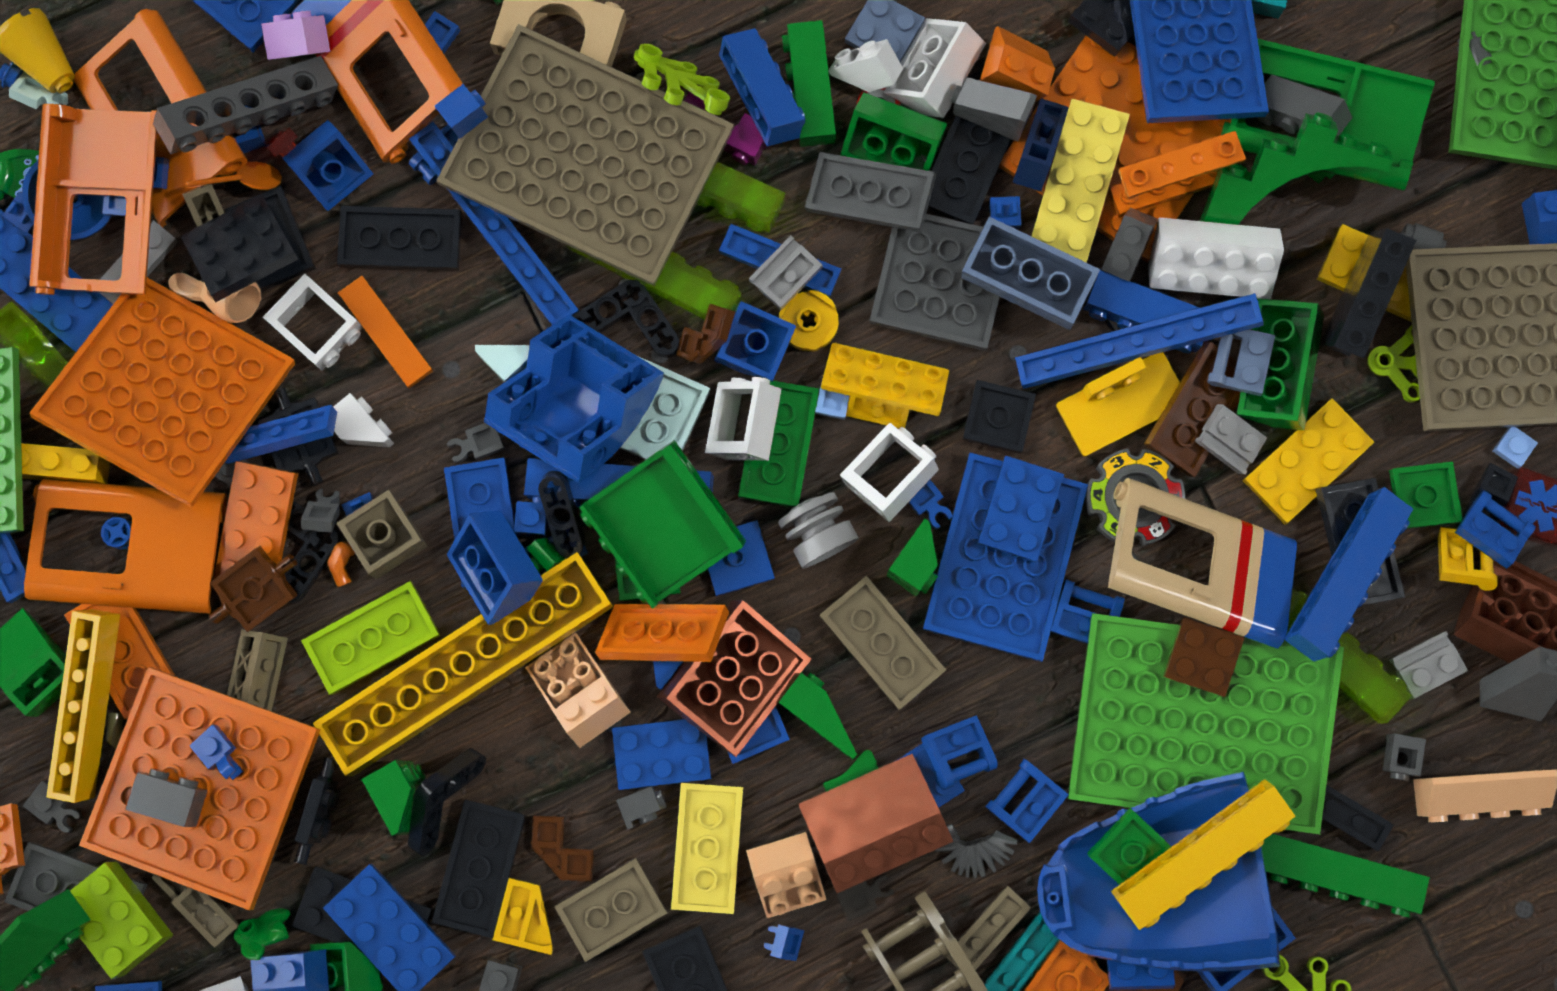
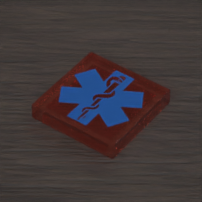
[1500,467,1557,546]

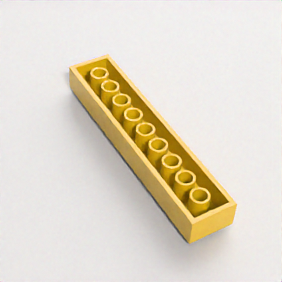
[313,552,614,776]

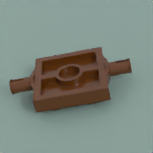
[209,546,298,632]

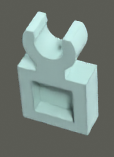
[9,72,68,109]

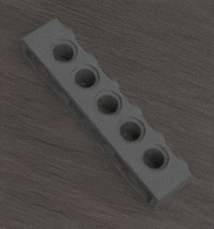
[153,56,338,154]

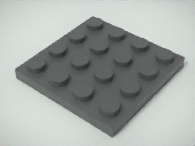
[869,214,999,351]

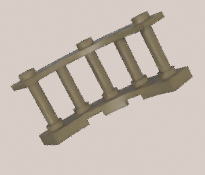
[861,891,988,991]

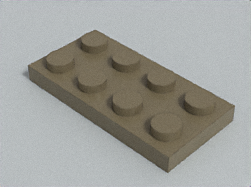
[819,576,946,710]

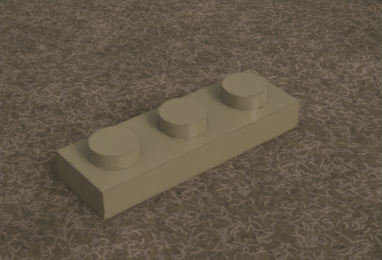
[945,885,1031,970]

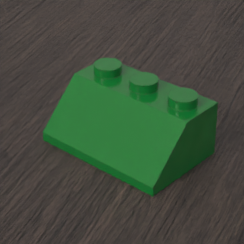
[840,92,947,171]
[361,760,427,836]

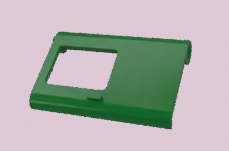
[1221,38,1435,191]

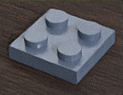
[844,0,925,63]

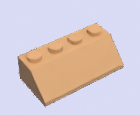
[1413,769,1557,822]

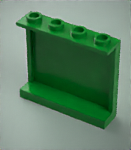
[579,440,746,609]

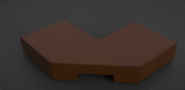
[676,304,735,364]
[531,816,594,881]

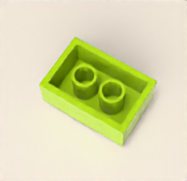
[70,861,173,979]

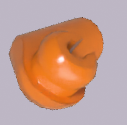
[327,541,355,588]

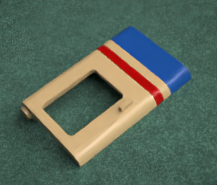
[1108,478,1297,649]

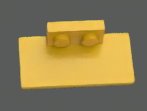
[821,343,949,428]
[1056,352,1180,457]

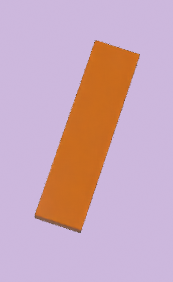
[338,275,433,389]

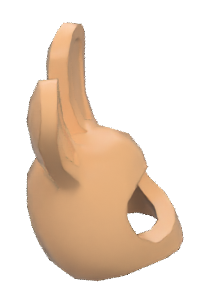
[168,273,261,323]

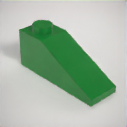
[779,672,857,760]

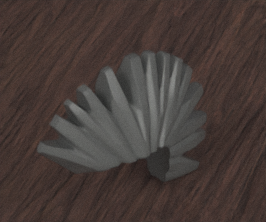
[936,824,1018,878]

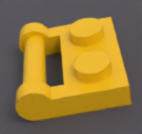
[1438,527,1498,591]

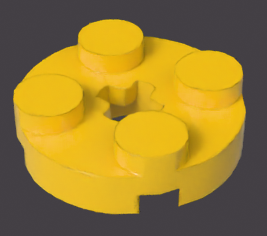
[779,290,839,352]

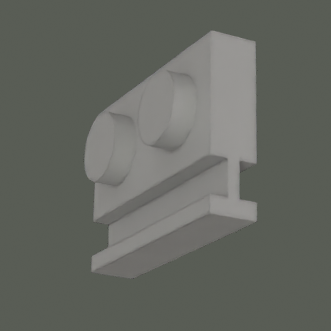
[749,236,823,310]
[1195,404,1267,475]
[1389,631,1468,699]

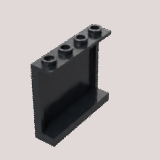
[1320,228,1417,358]

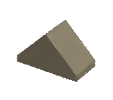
[182,184,224,227]

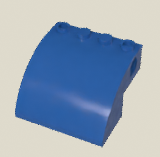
[484,314,664,483]

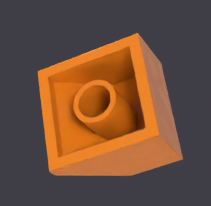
[980,26,1055,102]

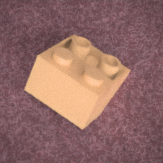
[746,832,827,918]

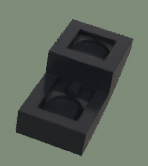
[1462,463,1518,522]

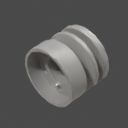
[778,492,859,569]

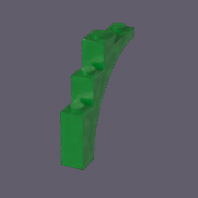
[1200,112,1393,225]

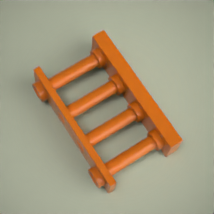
[1108,131,1246,217]

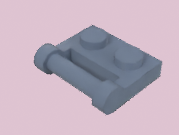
[1207,330,1275,396]

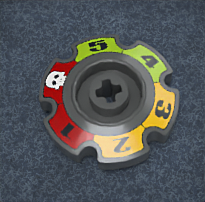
[1085,449,1185,546]

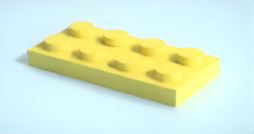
[671,783,743,914]

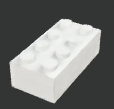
[1148,217,1284,300]

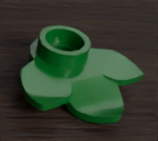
[234,908,291,960]

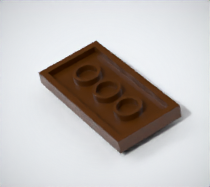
[1144,341,1241,477]

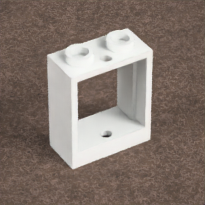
[263,273,363,371]
[705,377,781,461]
[840,423,939,522]

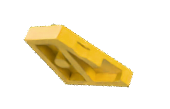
[493,878,553,955]

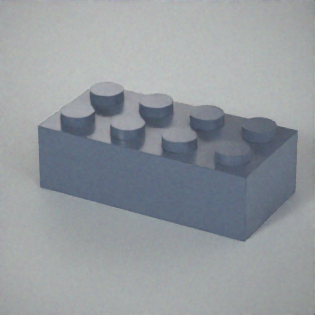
[961,216,1100,330]

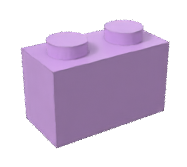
[261,11,330,60]

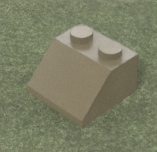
[336,490,428,579]

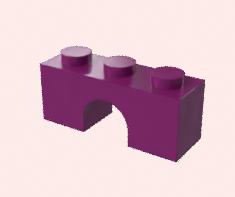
[684,92,766,166]

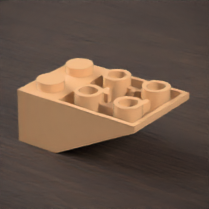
[525,632,631,748]

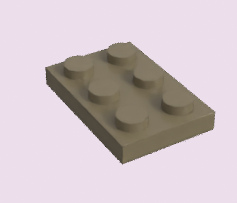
[555,858,668,962]

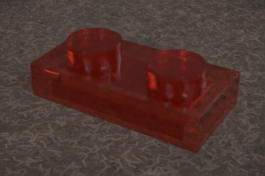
[263,127,298,157]

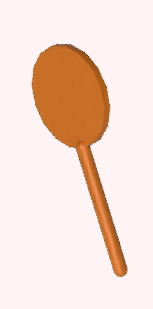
[185,162,282,190]

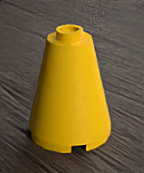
[0,8,75,93]

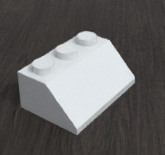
[884,18,986,118]

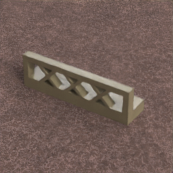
[227,629,288,711]

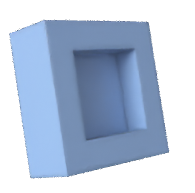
[815,387,850,420]
[1492,427,1538,469]

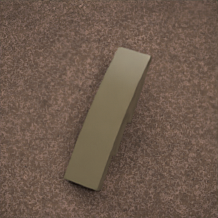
[151,874,239,948]

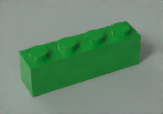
[782,20,836,147]

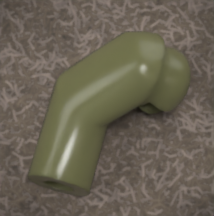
[106,713,124,750]

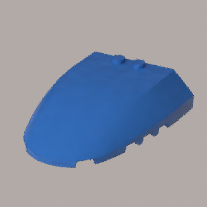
[1037,772,1280,971]

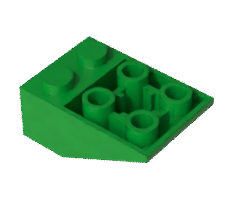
[0,608,66,717]

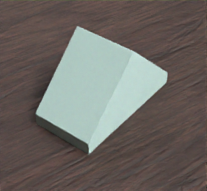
[475,345,529,382]

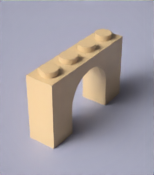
[490,0,627,67]

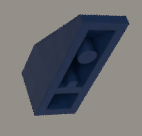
[1013,99,1069,192]

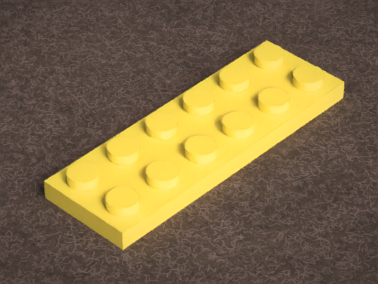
[1031,98,1130,263]

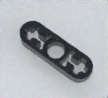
[538,471,585,558]

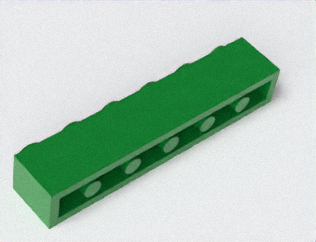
[1261,834,1430,918]

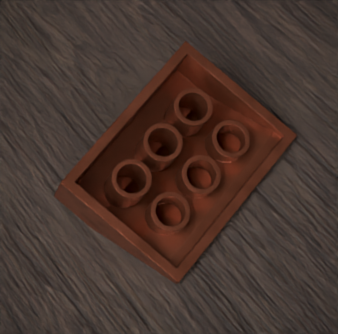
[1453,560,1557,663]
[657,600,811,757]
[798,754,954,893]

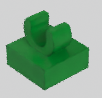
[527,537,566,572]

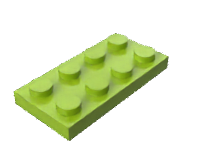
[301,581,441,695]

